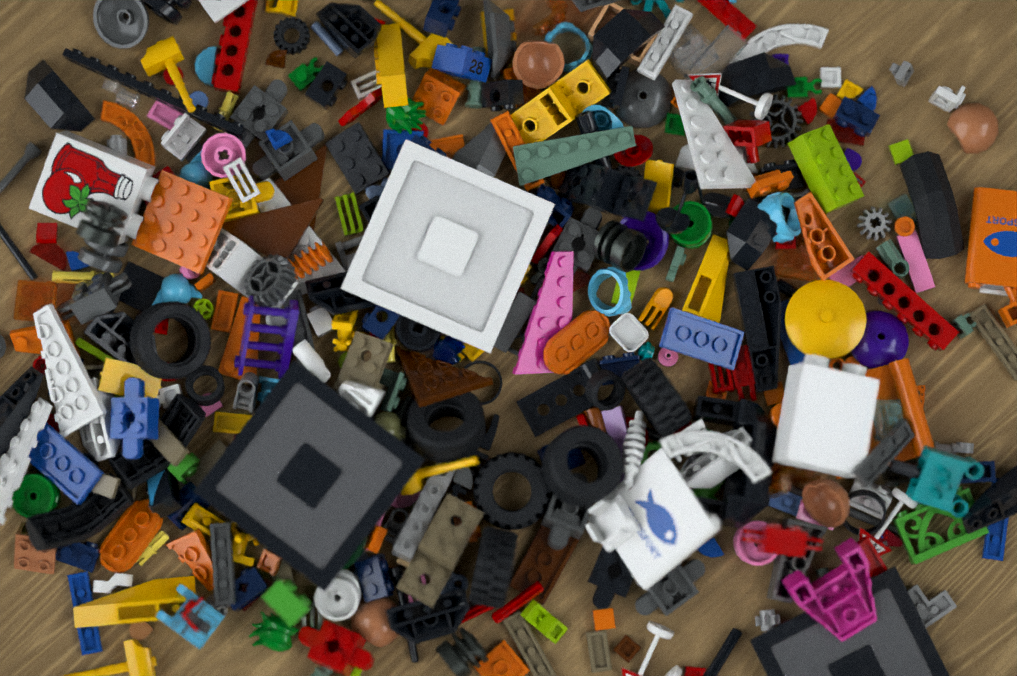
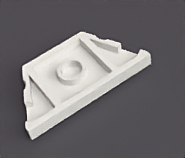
[337,380,384,418]

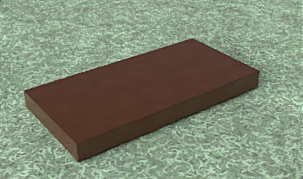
[509,525,582,605]

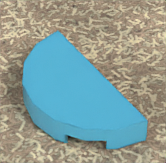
[195,46,218,87]

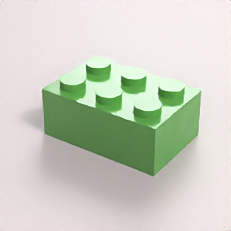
[262,579,313,627]

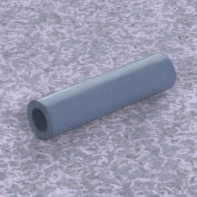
[310,21,344,57]

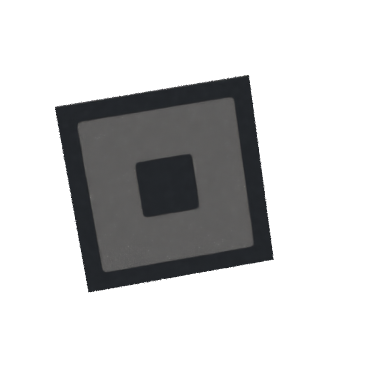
[194,360,425,592]
[749,566,949,676]

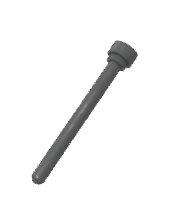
[0,141,42,194]

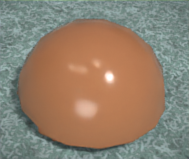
[512,40,564,89]
[947,103,998,154]
[802,479,850,528]
[351,597,399,647]

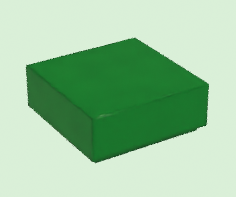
[664,113,685,137]

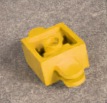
[209,173,275,222]

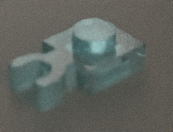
[887,193,918,226]

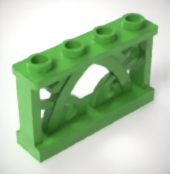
[892,486,989,565]

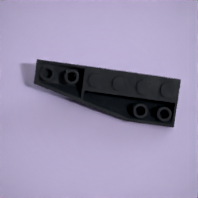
[732,265,782,392]
[0,366,44,458]
[961,465,1017,534]

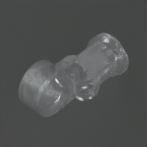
[101,79,141,111]

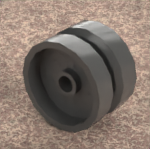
[77,239,129,273]

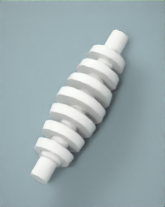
[622,411,646,484]

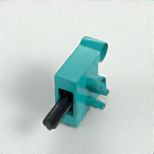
[889,445,984,517]

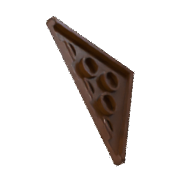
[274,145,327,231]
[222,198,324,259]
[395,346,493,407]

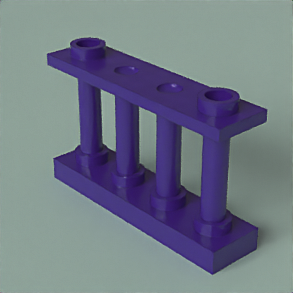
[234,295,299,379]

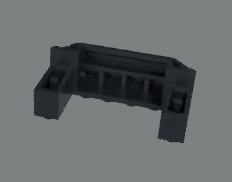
[693,395,777,528]

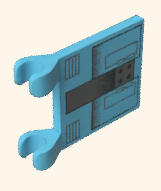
[156,584,225,650]

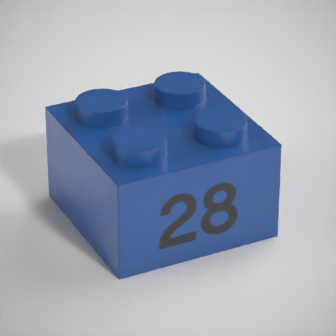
[431,43,492,83]

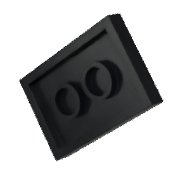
[325,122,390,195]

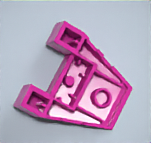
[782,538,877,642]

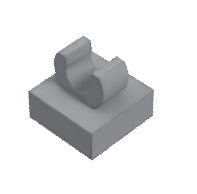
[889,61,914,87]

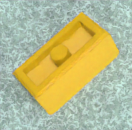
[181,503,225,541]

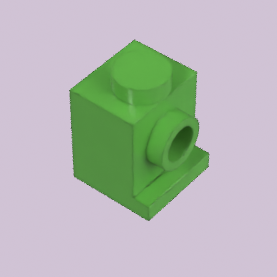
[167,452,200,484]

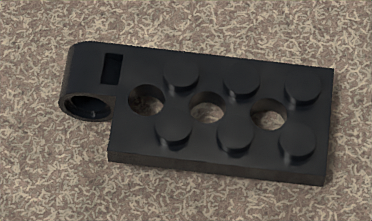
[516,358,602,438]

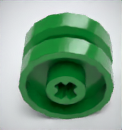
[669,201,713,250]
[12,473,61,518]

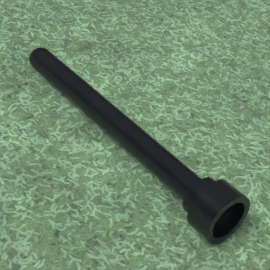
[388,566,419,663]

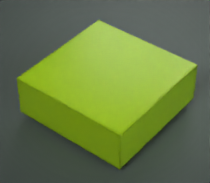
[888,139,914,165]

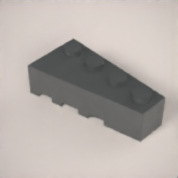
[767,519,828,603]

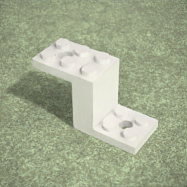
[206,228,298,308]

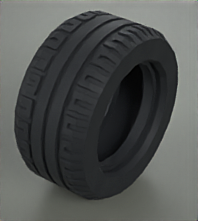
[129,302,211,379]

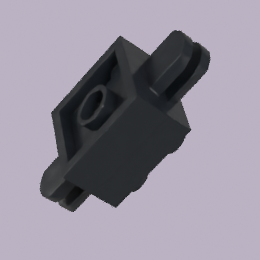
[587,545,634,609]

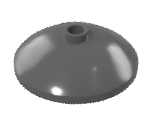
[93,0,149,49]
[615,69,672,128]

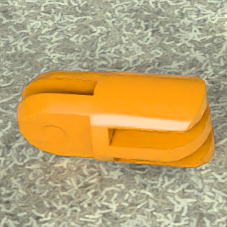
[638,287,673,331]

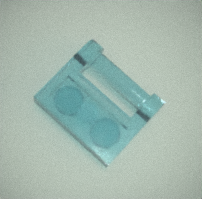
[873,399,903,442]

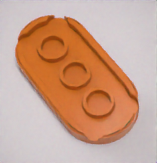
[543,310,611,374]
[100,499,163,573]

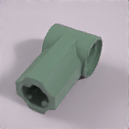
[875,239,909,279]

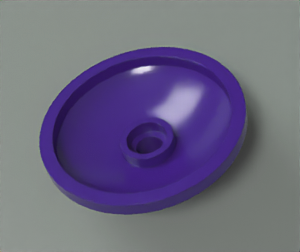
[620,211,669,271]
[851,311,909,369]

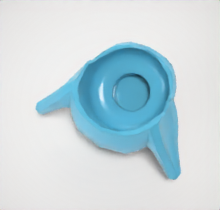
[180,150,213,189]
[152,273,203,306]

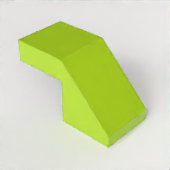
[521,600,568,644]

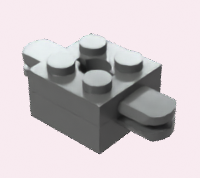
[231,80,289,149]
[253,120,325,181]
[552,208,602,276]
[56,272,132,325]
[541,473,593,550]
[635,559,705,616]

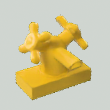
[332,310,370,352]
[232,522,259,567]

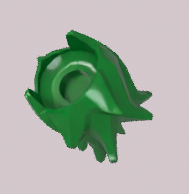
[386,97,426,134]
[249,611,299,652]

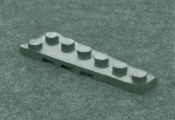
[513,125,636,186]

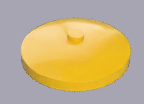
[785,280,866,360]

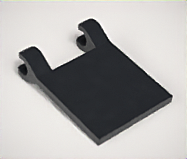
[109,261,164,321]

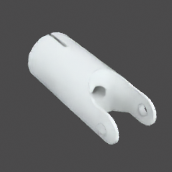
[292,340,330,382]

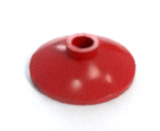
[614,135,653,167]

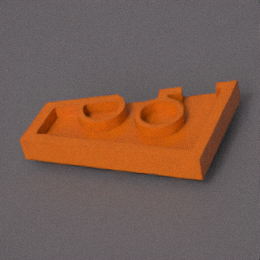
[10,320,81,357]
[165,529,214,591]

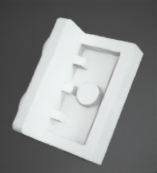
[161,112,207,161]

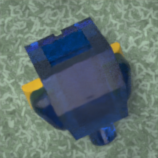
[432,335,465,365]

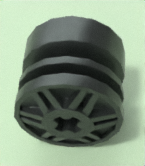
[76,199,129,248]
[593,220,647,272]
[435,627,489,676]

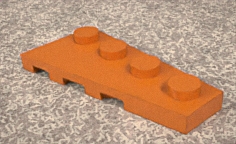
[218,296,261,383]

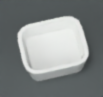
[609,313,649,352]

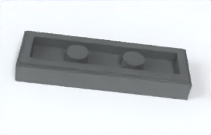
[494,291,537,353]

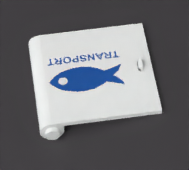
[593,448,721,590]

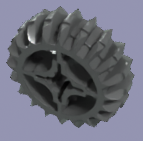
[749,94,803,149]
[244,254,296,307]

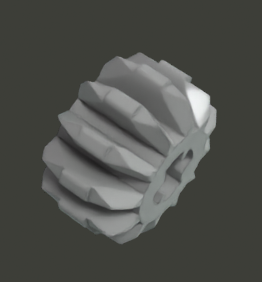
[857,206,892,241]

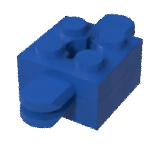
[110,377,159,460]

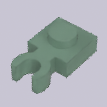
[665,246,687,282]

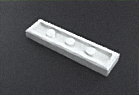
[637,5,693,81]

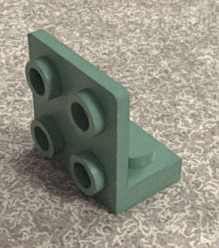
[379,368,408,412]

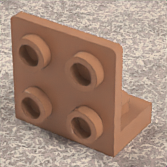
[14,522,56,574]

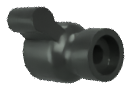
[530,258,549,285]

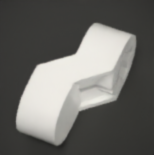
[93,573,133,593]

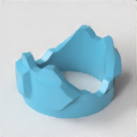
[544,22,593,72]
[758,191,801,243]
[588,266,632,316]

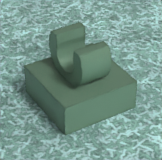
[950,313,977,340]

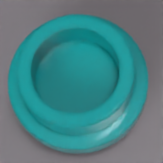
[637,341,655,361]

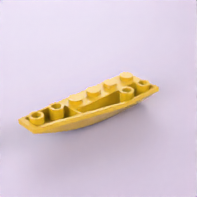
[681,234,730,323]
[73,576,196,628]

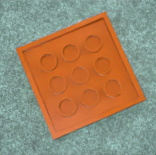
[131,170,233,274]

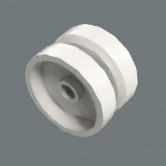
[314,569,363,621]

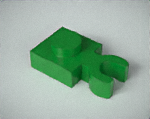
[288,57,323,92]
[787,77,822,99]

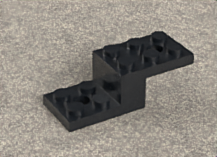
[558,163,657,221]

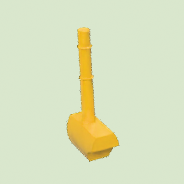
[374,0,452,70]
[140,36,195,113]
[401,456,479,495]
[63,639,157,676]

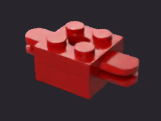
[741,523,823,557]
[298,620,374,676]

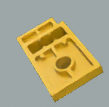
[511,59,611,144]

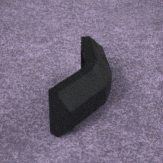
[900,151,965,259]
[109,394,206,489]
[26,473,134,551]

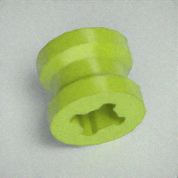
[193,299,215,320]

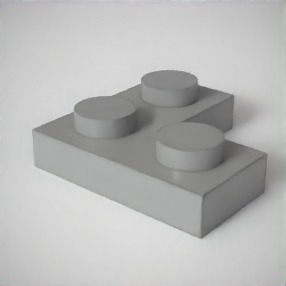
[907,584,957,628]

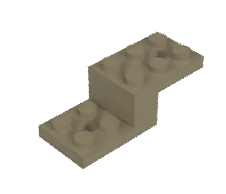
[334,331,393,420]
[397,494,484,608]

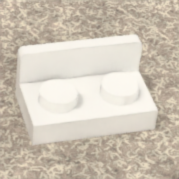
[929,85,966,112]
[848,478,893,520]

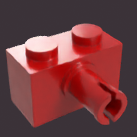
[723,119,772,163]

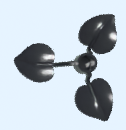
[656,159,732,234]

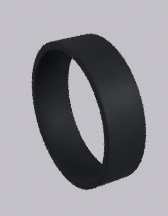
[464,360,502,405]
[843,489,886,535]

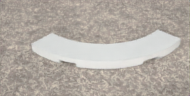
[728,24,829,65]
[659,430,772,484]

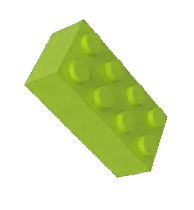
[787,124,864,214]

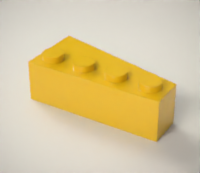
[374,23,408,108]

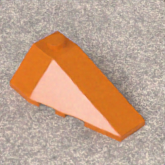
[794,192,855,281]

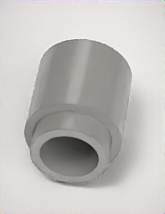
[106,135,127,155]

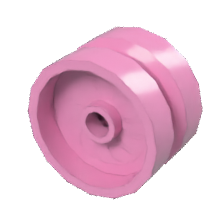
[201,133,246,178]
[733,520,777,566]

